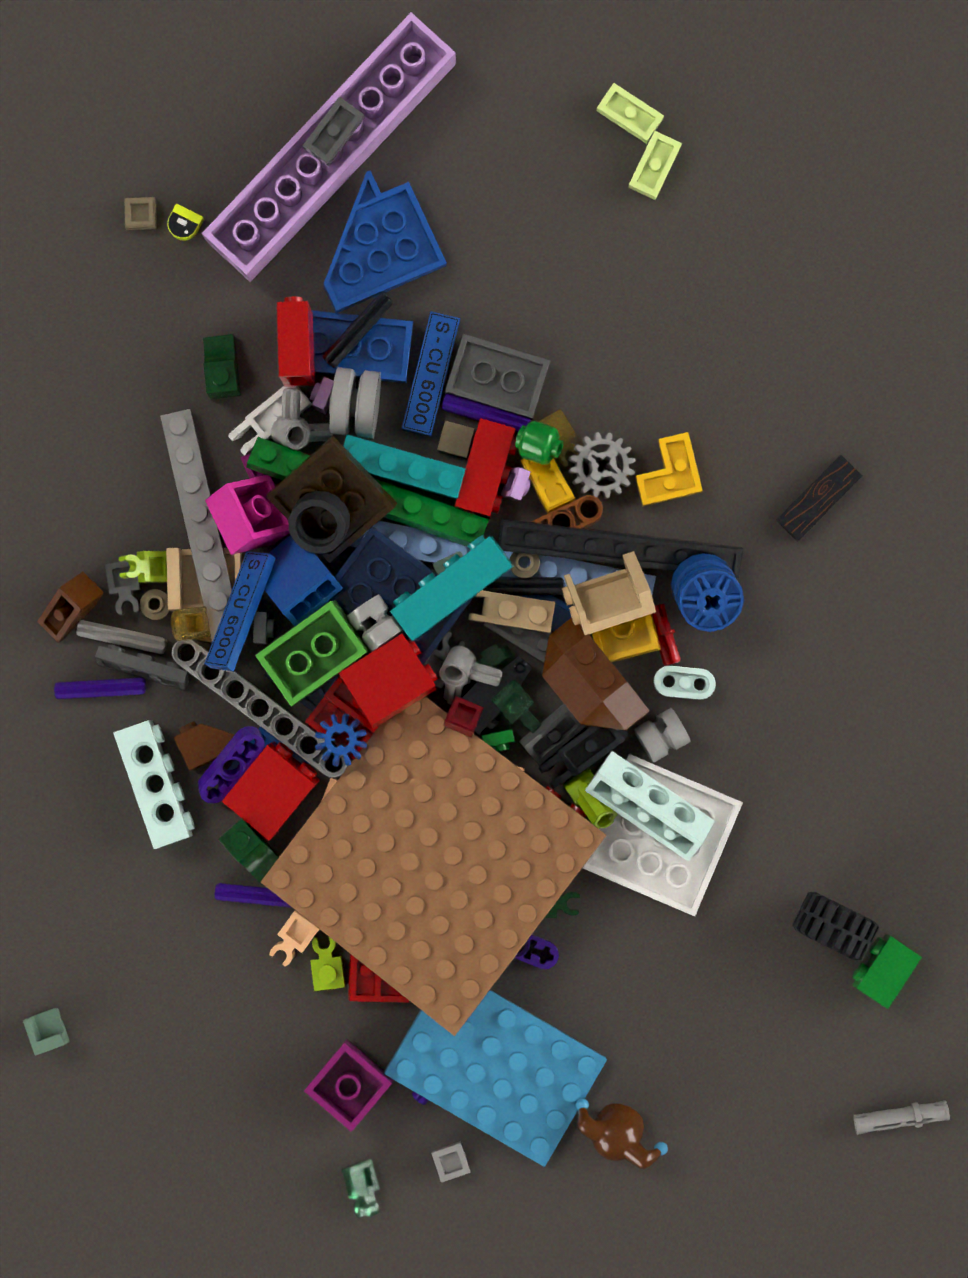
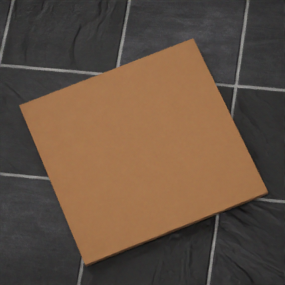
[261,697,607,1036]

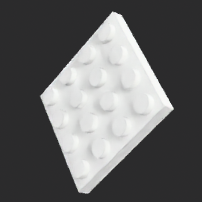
[583,754,743,916]

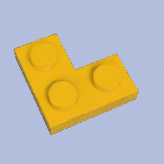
[635,432,703,507]

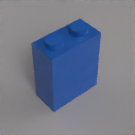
[264,535,343,627]

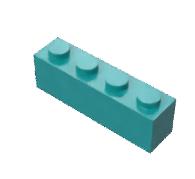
[343,435,466,500]
[390,535,514,641]

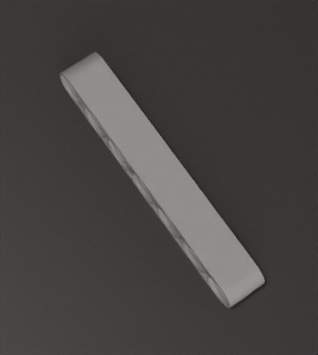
[172,639,348,777]

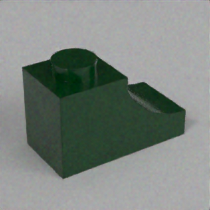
[203,334,241,399]
[218,818,279,885]

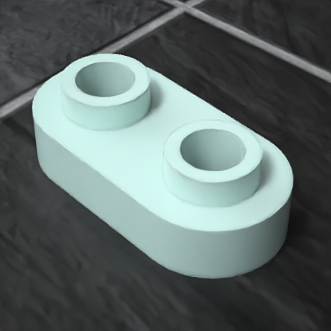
[653,666,716,700]

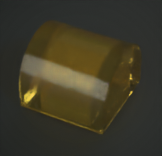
[171,606,211,641]

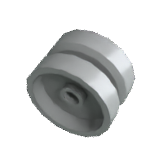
[329,367,381,439]

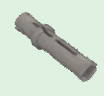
[853,1100,950,1135]

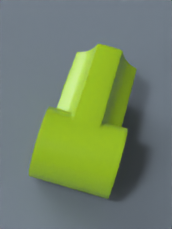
[562,768,618,829]

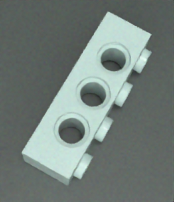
[113,720,195,849]
[585,751,715,861]

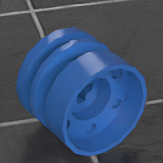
[671,553,744,632]

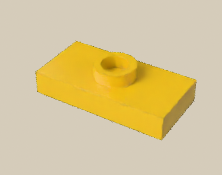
[520,458,575,514]

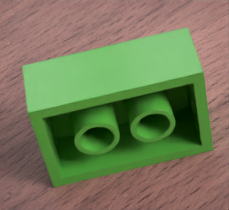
[255,600,370,706]

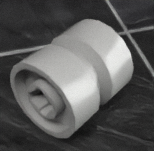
[346,594,403,652]
[634,708,691,763]

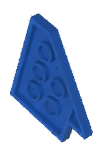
[323,170,447,314]

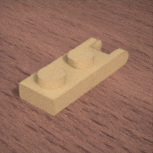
[468,590,555,633]

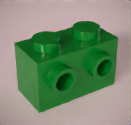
[852,934,922,1009]

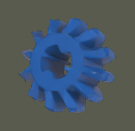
[315,714,367,767]

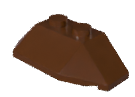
[542,617,650,731]

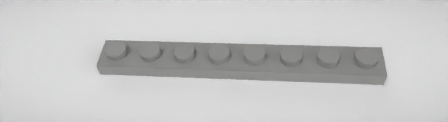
[160,409,245,645]

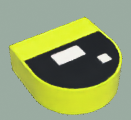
[168,203,204,241]

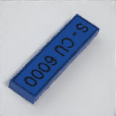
[402,311,460,437]
[204,551,276,672]

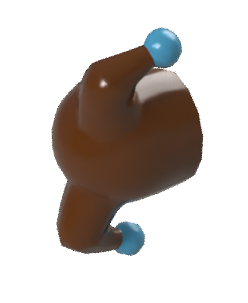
[576,1099,668,1169]

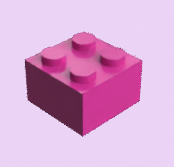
[205,475,290,555]

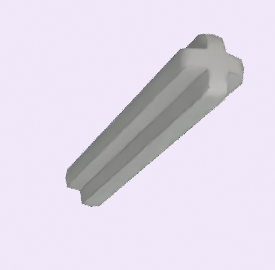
[76,620,167,654]

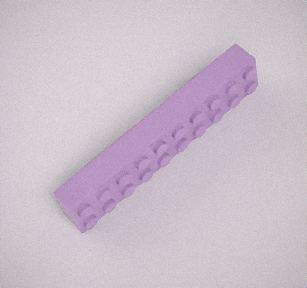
[202,12,456,282]

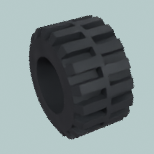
[792,892,879,961]

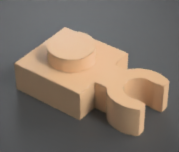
[269,910,320,966]

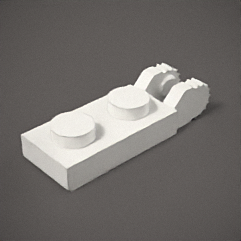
[228,386,312,456]

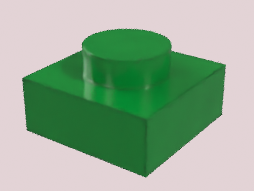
[482,729,515,752]

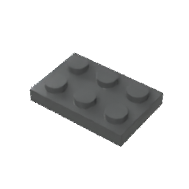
[445,334,550,420]

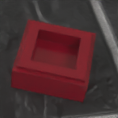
[443,696,484,738]

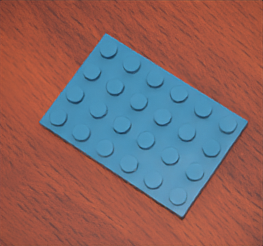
[384,990,607,1167]

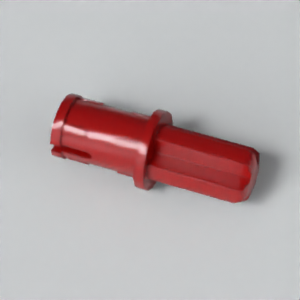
[652,604,681,666]

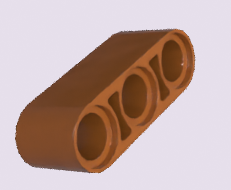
[531,495,603,528]

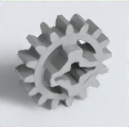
[568,432,635,499]

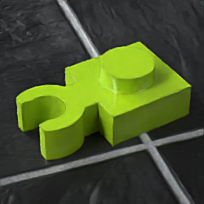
[119,551,167,583]
[310,937,345,991]

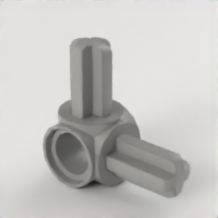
[271,388,333,450]
[439,646,502,705]

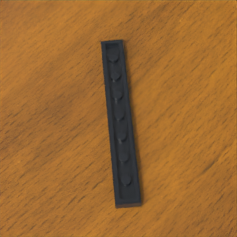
[497,518,743,579]

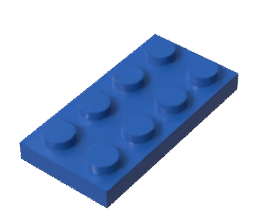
[312,310,413,383]

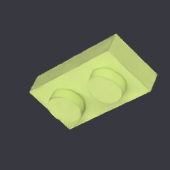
[596,83,664,144]
[628,131,682,200]

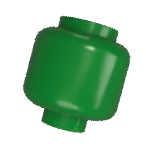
[515,421,563,465]

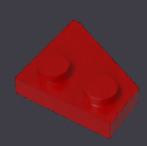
[348,954,409,1003]

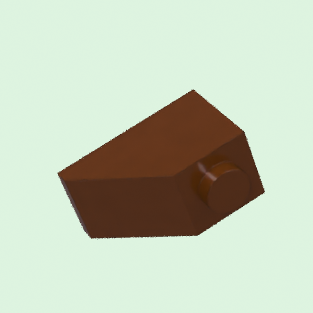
[37,571,104,643]
[174,721,248,771]

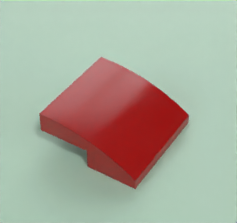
[305,676,380,760]

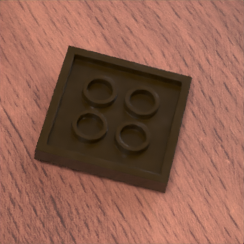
[266,436,397,563]

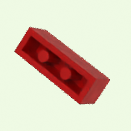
[455,418,517,520]

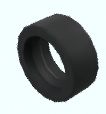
[288,491,350,554]

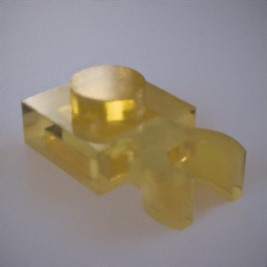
[539,409,578,467]

